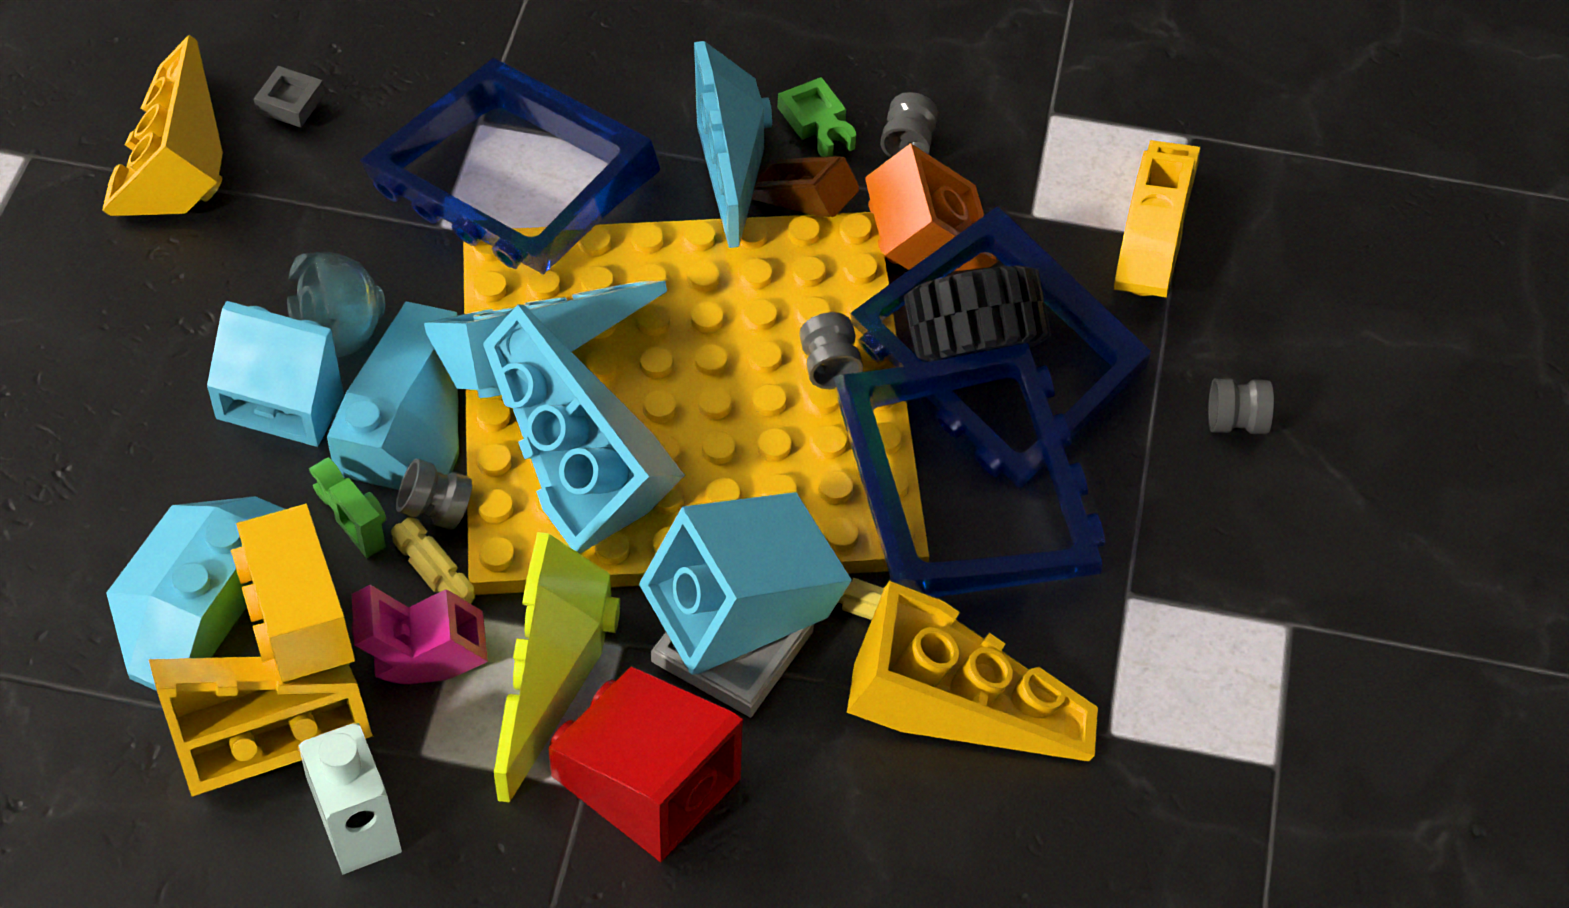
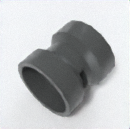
[880,92,939,158]
[799,312,863,390]
[1208,378,1274,435]
[396,458,472,531]

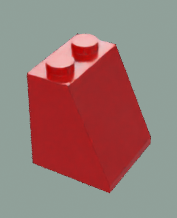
[549,666,743,862]

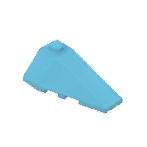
[694,41,772,248]
[424,281,667,398]
[327,301,459,490]
[483,304,685,553]

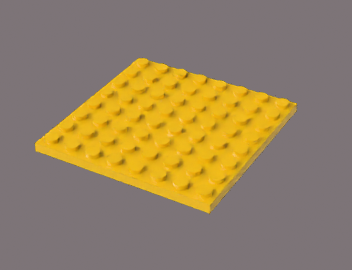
[463,212,929,595]

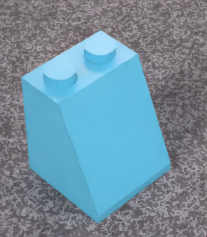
[639,492,852,675]

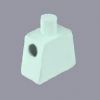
[298,723,402,875]

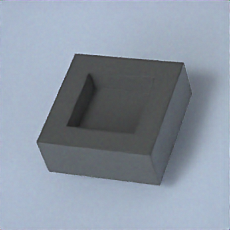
[254,66,325,128]

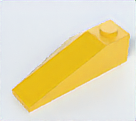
[102,35,223,216]
[847,581,1098,762]

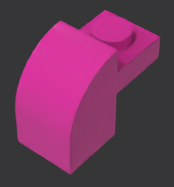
[352,585,488,684]

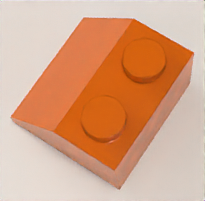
[865,143,998,275]

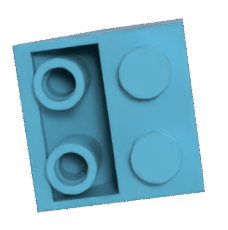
[207,301,344,447]

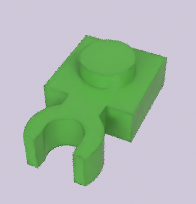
[777,77,856,157]
[309,457,387,559]

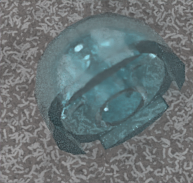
[287,252,385,359]

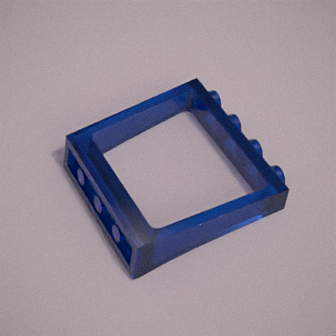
[360,58,661,275]
[850,206,1151,488]
[834,343,1106,597]

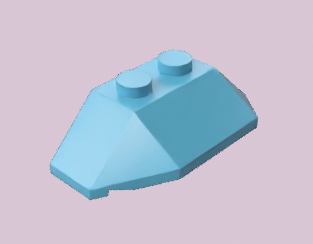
[106,496,285,691]

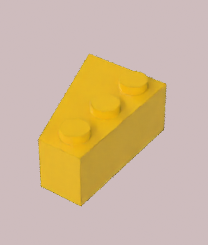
[231,504,355,683]
[149,657,372,797]

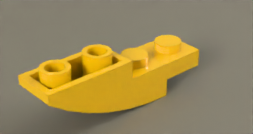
[1114,140,1200,298]

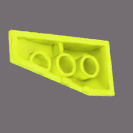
[494,532,620,802]

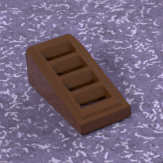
[751,156,859,217]

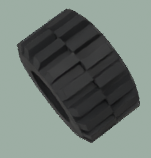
[904,265,1051,365]

